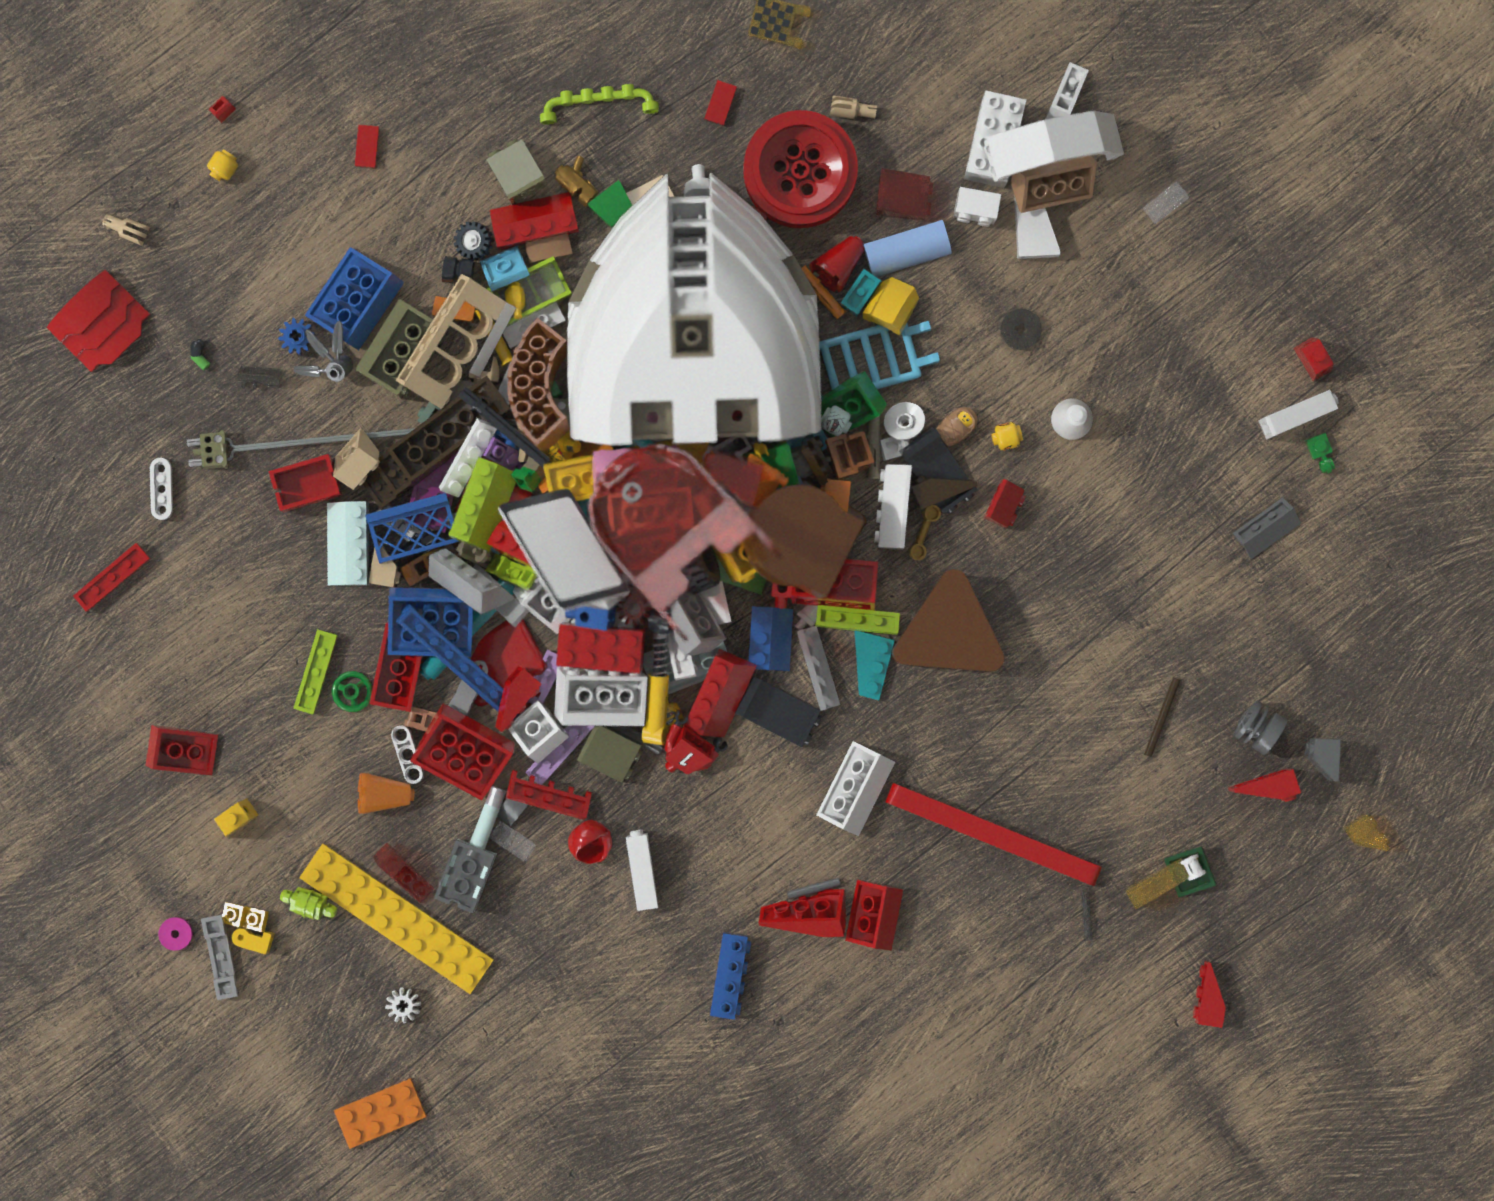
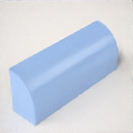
[863,220,952,277]

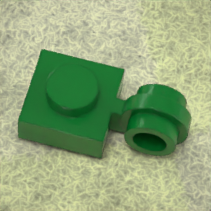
[1305,433,1335,474]

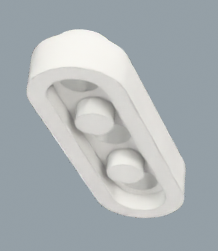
[150,458,173,520]

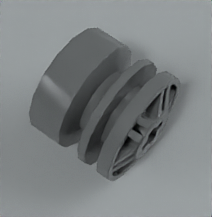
[1233,700,1288,755]

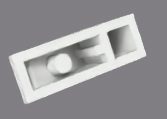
[1045,62,1089,120]

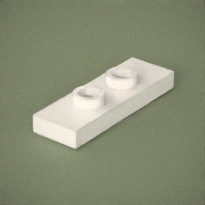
[503,303,566,349]

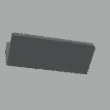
[1233,497,1301,559]

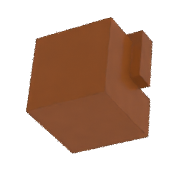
[825,431,874,480]

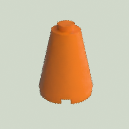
[358,773,414,814]

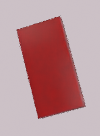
[704,80,737,126]
[355,125,380,168]

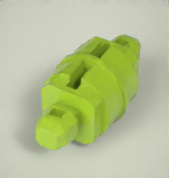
[280,887,337,920]

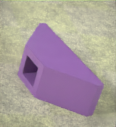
[483,437,527,472]

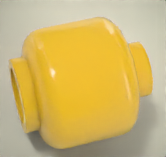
[207,149,238,181]

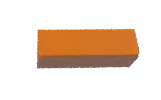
[431,296,476,323]

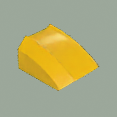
[863,277,919,335]

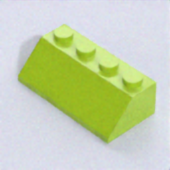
[449,457,516,552]

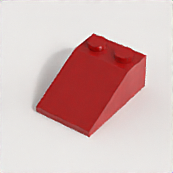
[145,725,218,775]
[1228,768,1301,802]

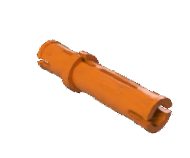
[802,265,846,320]

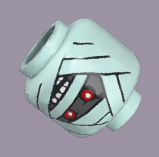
[821,406,852,436]

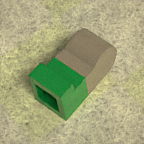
[511,456,551,492]

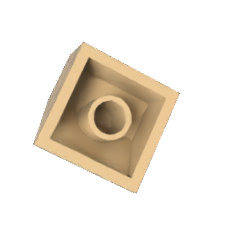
[333,428,380,490]

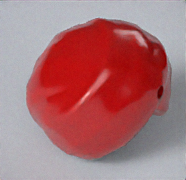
[568,819,612,864]

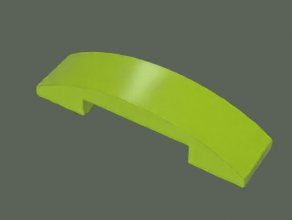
[485,553,538,590]

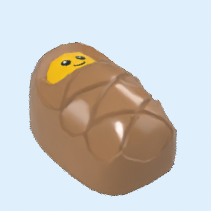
[936,407,978,447]

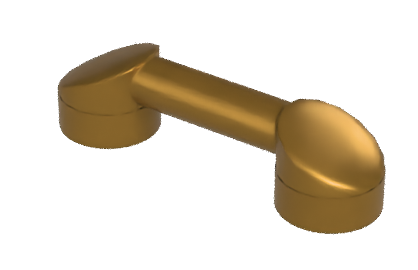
[908,505,941,560]

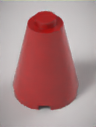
[809,236,865,292]

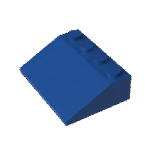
[305,247,404,351]
[388,588,473,657]

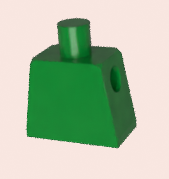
[588,180,632,229]

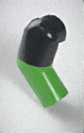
[190,339,211,371]

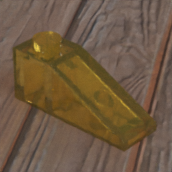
[1125,858,1189,909]

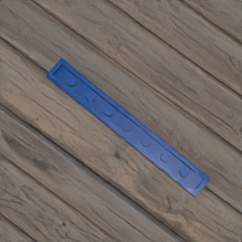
[396,606,527,720]

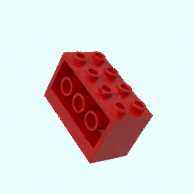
[791,559,878,611]

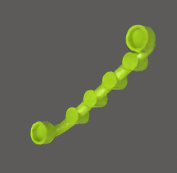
[540,84,659,125]

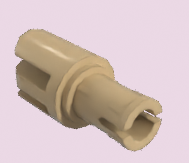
[830,95,877,119]
[102,214,150,246]

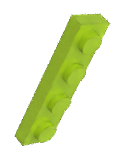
[815,605,900,635]
[293,629,338,715]

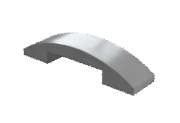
[201,915,238,1000]

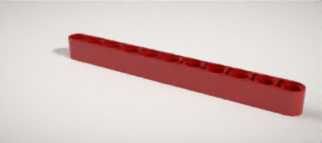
[885,783,1102,887]

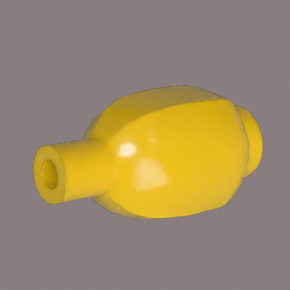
[505,282,525,319]

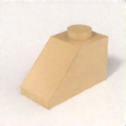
[369,543,401,588]

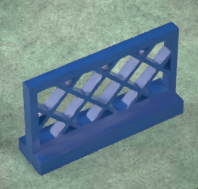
[365,493,460,564]

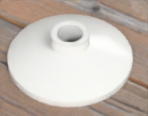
[884,402,925,440]

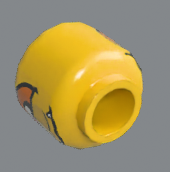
[991,422,1023,451]

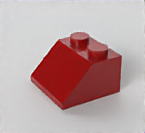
[984,479,1026,529]

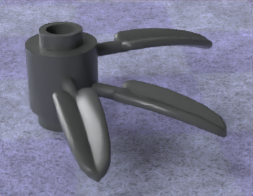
[294,321,353,382]

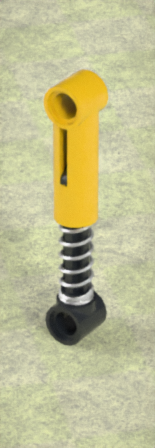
[642,610,674,745]

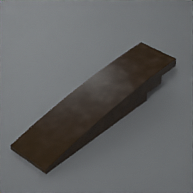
[363,375,511,510]

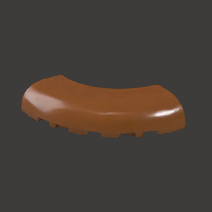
[507,317,570,450]

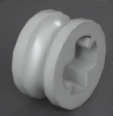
[622,483,642,503]

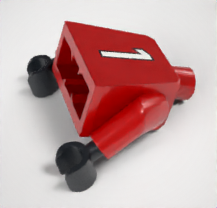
[664,710,728,774]

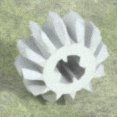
[385,987,421,1023]

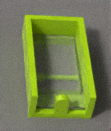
[487,256,572,327]

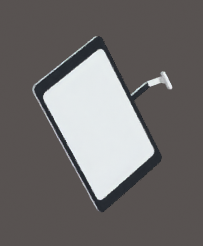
[499,489,635,611]

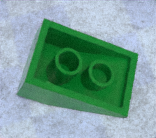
[821,371,887,438]

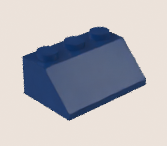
[749,606,793,671]

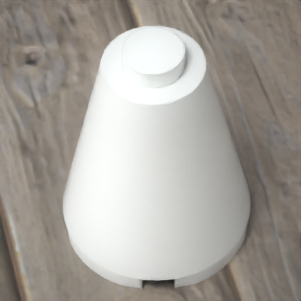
[1051,398,1093,440]

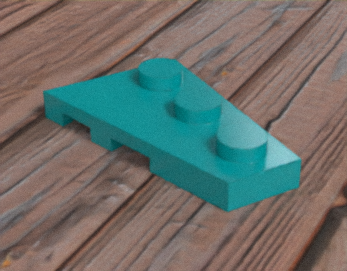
[854,631,894,700]

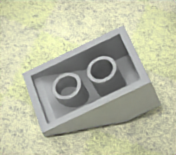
[669,588,726,656]

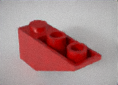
[495,666,541,732]
[1193,961,1226,1028]

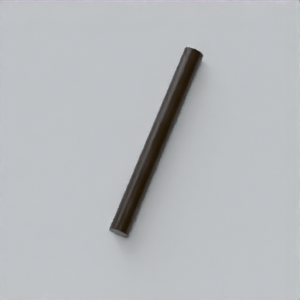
[1144,677,1181,757]

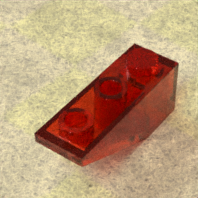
[373,842,435,904]

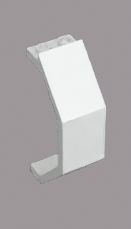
[984,111,1124,182]

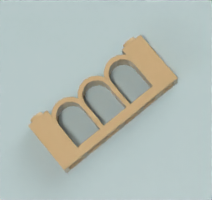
[396,274,506,409]

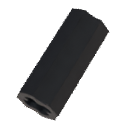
[396,529,438,565]

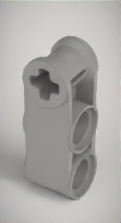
[448,660,488,716]

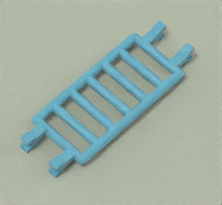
[819,321,940,397]

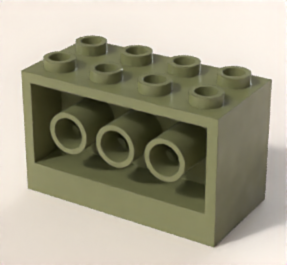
[355,299,446,399]

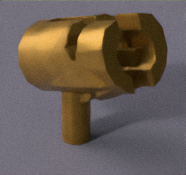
[554,156,599,207]

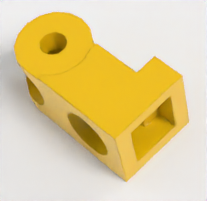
[232,928,275,954]

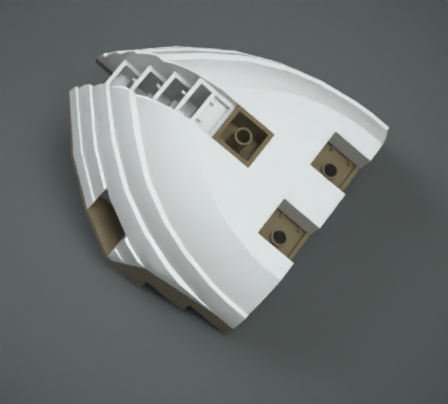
[567,172,821,445]

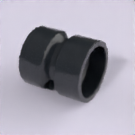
[442,256,475,284]

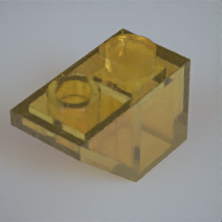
[1343,814,1390,851]

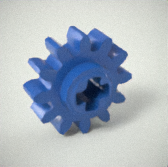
[278,318,315,355]

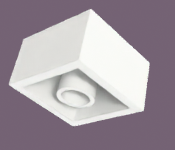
[953,187,1001,227]
[508,700,569,763]

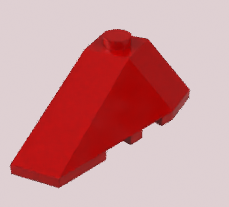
[758,889,846,937]

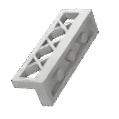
[797,626,840,711]

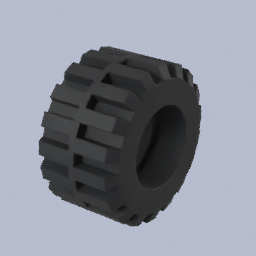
[673,537,720,595]

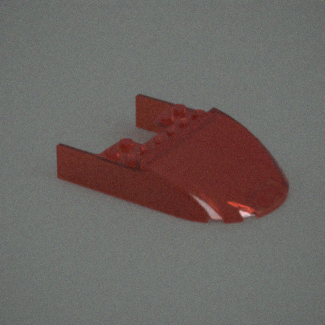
[588,444,782,642]

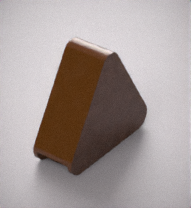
[891,569,1004,672]

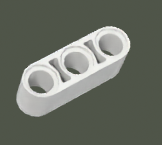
[391,725,425,784]

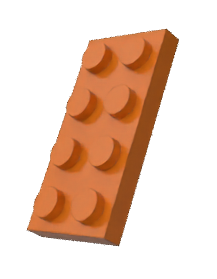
[334,1078,427,1149]

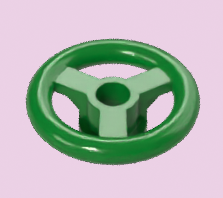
[332,671,373,712]

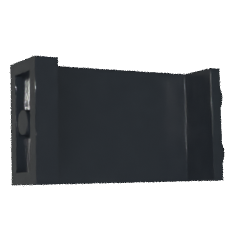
[899,427,978,513]
[735,677,822,748]

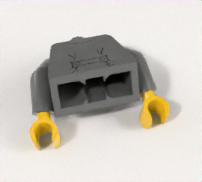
[702,436,769,487]

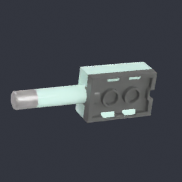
[434,786,506,913]

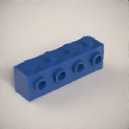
[710,932,751,1020]

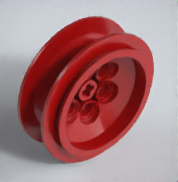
[744,110,858,228]

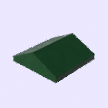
[1164,846,1217,898]

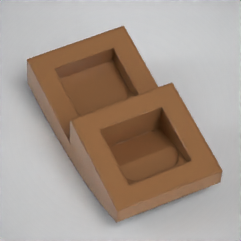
[525,234,572,264]

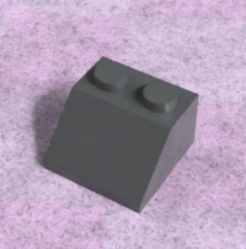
[1305,738,1341,782]

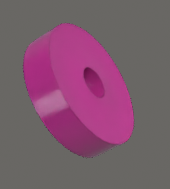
[158,917,193,951]

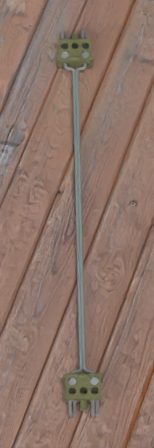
[187,398,570,469]

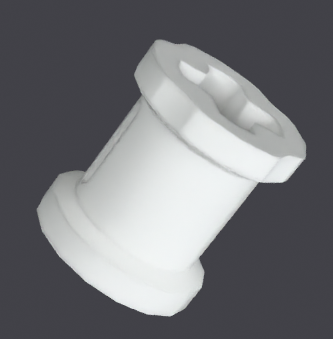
[1180,854,1206,881]

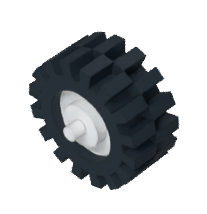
[453,221,494,260]

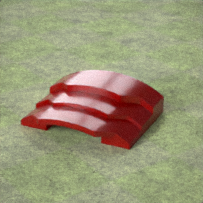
[46,270,151,372]

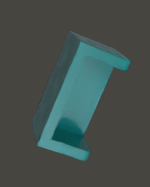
[840,269,881,317]

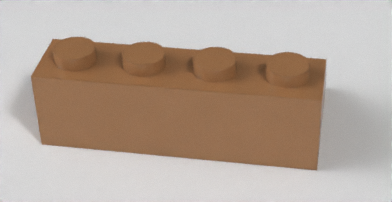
[1011,156,1097,213]

